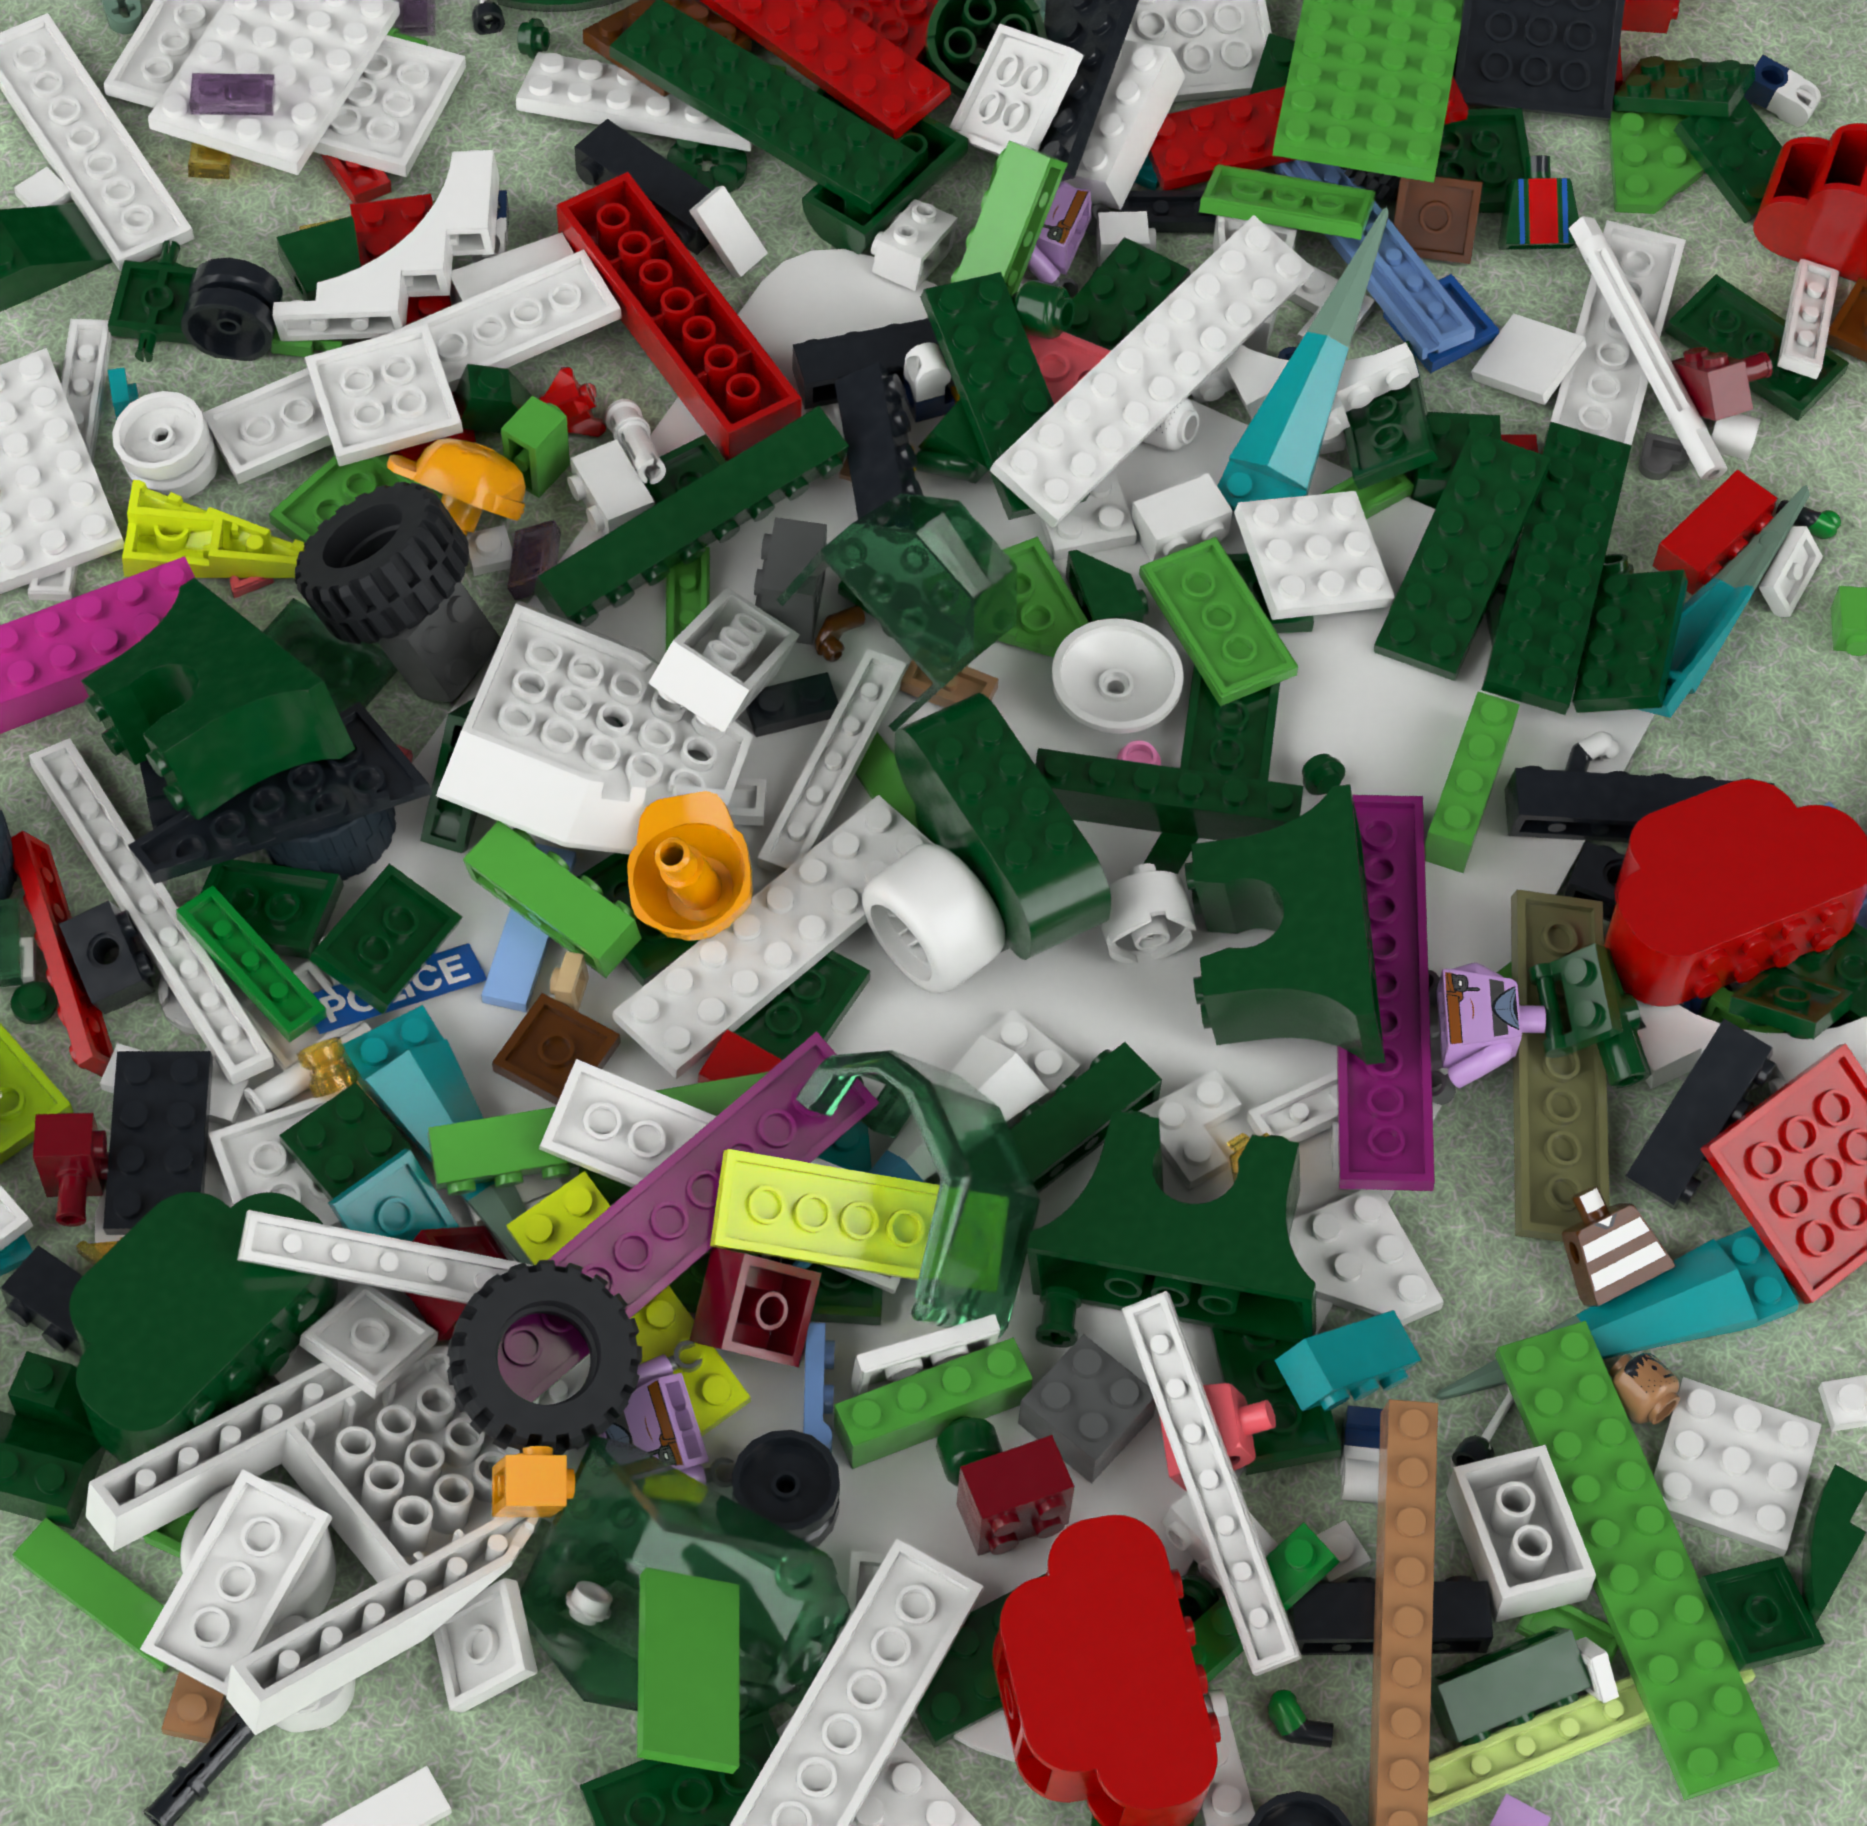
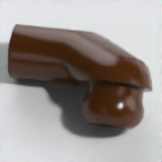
[814,605,866,662]

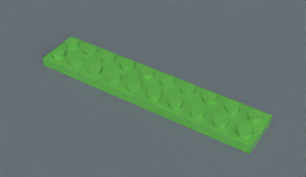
[1495,1321,1780,1801]

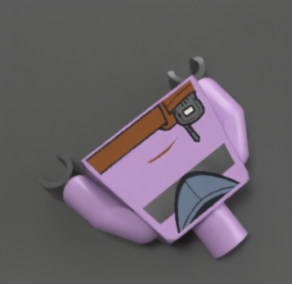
[1027,181,1110,298]
[1428,963,1546,1105]
[587,1340,734,1495]

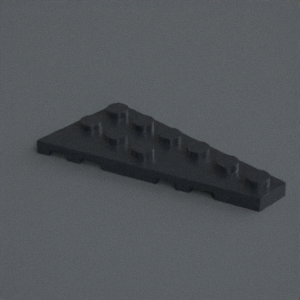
[1039,0,1139,181]
[128,701,433,884]

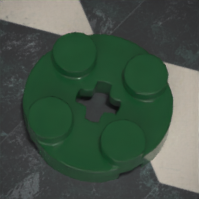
[667,138,747,193]

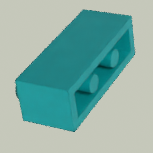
[1274,1310,1421,1412]

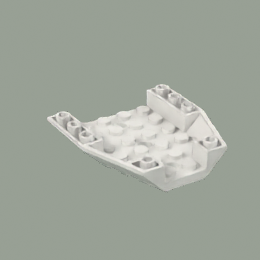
[436,601,754,854]

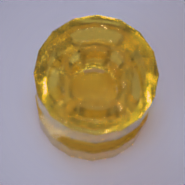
[297,1037,357,1098]

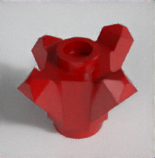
[539,367,607,437]

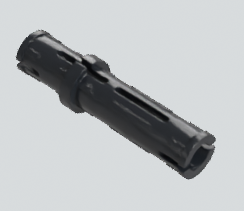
[143,1711,255,1826]

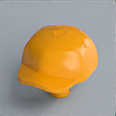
[387,438,526,536]
[627,791,753,941]

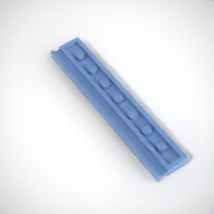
[1271,160,1475,360]

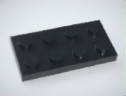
[103,1051,213,1235]

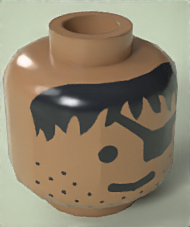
[1609,1353,1680,1425]

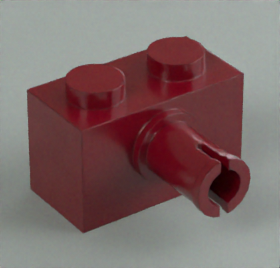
[1671,347,1773,421]
[33,1113,109,1227]

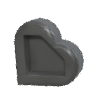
[1639,432,1690,480]

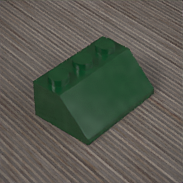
[0,1411,106,1530]

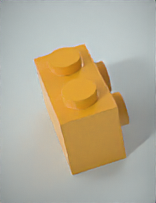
[492,1446,575,1518]

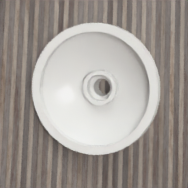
[1051,618,1184,734]

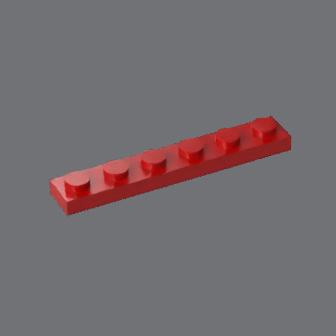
[10,830,114,1077]

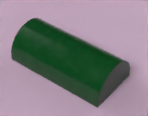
[802,115,969,255]

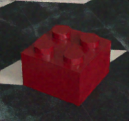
[689,1247,821,1368]
[956,1435,1075,1556]

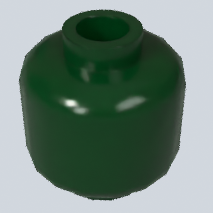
[1012,280,1075,339]
[936,1417,1003,1487]

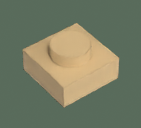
[550,951,589,1011]

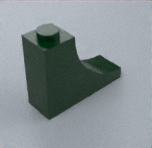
[420,697,478,853]

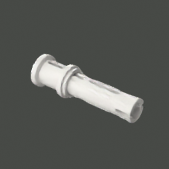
[604,399,666,484]

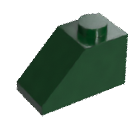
[453,364,532,434]
[1066,550,1149,623]
[8,1351,94,1436]

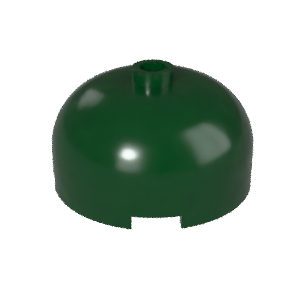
[925,0,1047,98]

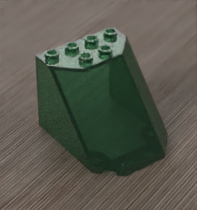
[777,493,1017,732]
[520,1435,851,1721]

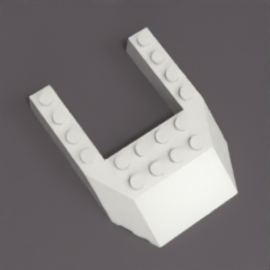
[85,1346,542,1735]

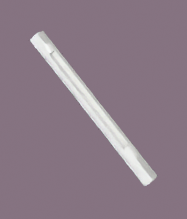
[1568,216,1728,480]

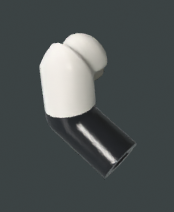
[1564,731,1619,771]

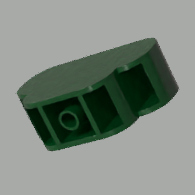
[894,693,1111,960]
[69,1192,338,1464]

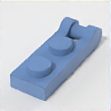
[803,1322,835,1454]

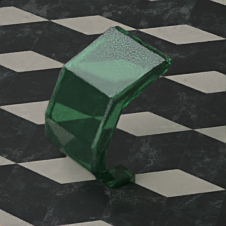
[796,1050,1041,1339]

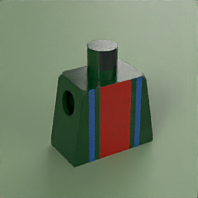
[1498,155,1579,250]

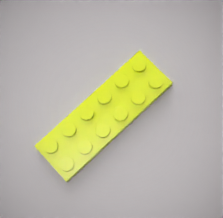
[710,1149,1004,1292]
[506,1171,751,1436]

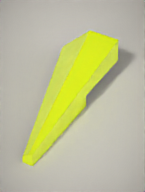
[122,480,305,578]

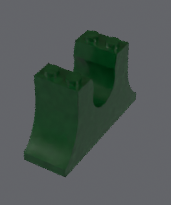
[81,577,355,820]
[1185,784,1385,1065]
[1027,1110,1316,1343]

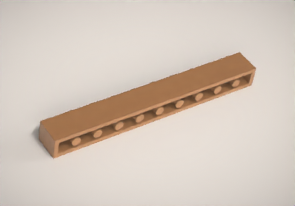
[1368,1399,1438,1826]

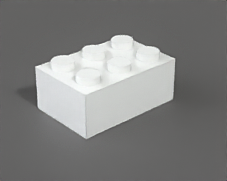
[1446,1445,1596,1623]

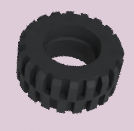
[295,482,469,645]
[447,1260,642,1455]

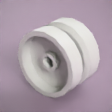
[112,391,220,500]

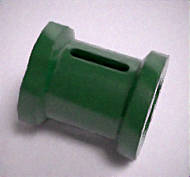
[1035,1286,1082,1348]

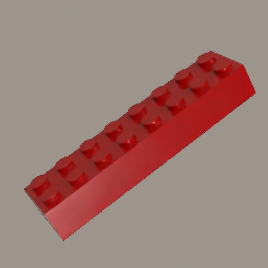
[556,172,802,461]

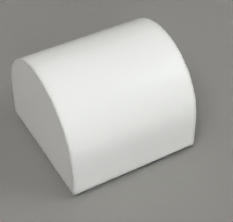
[1711,413,1761,461]

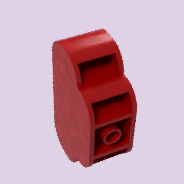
[1753,123,1867,282]
[1603,779,1867,1007]
[992,1515,1221,1826]

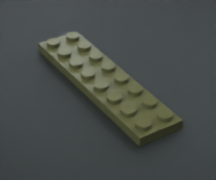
[1511,889,1610,1242]

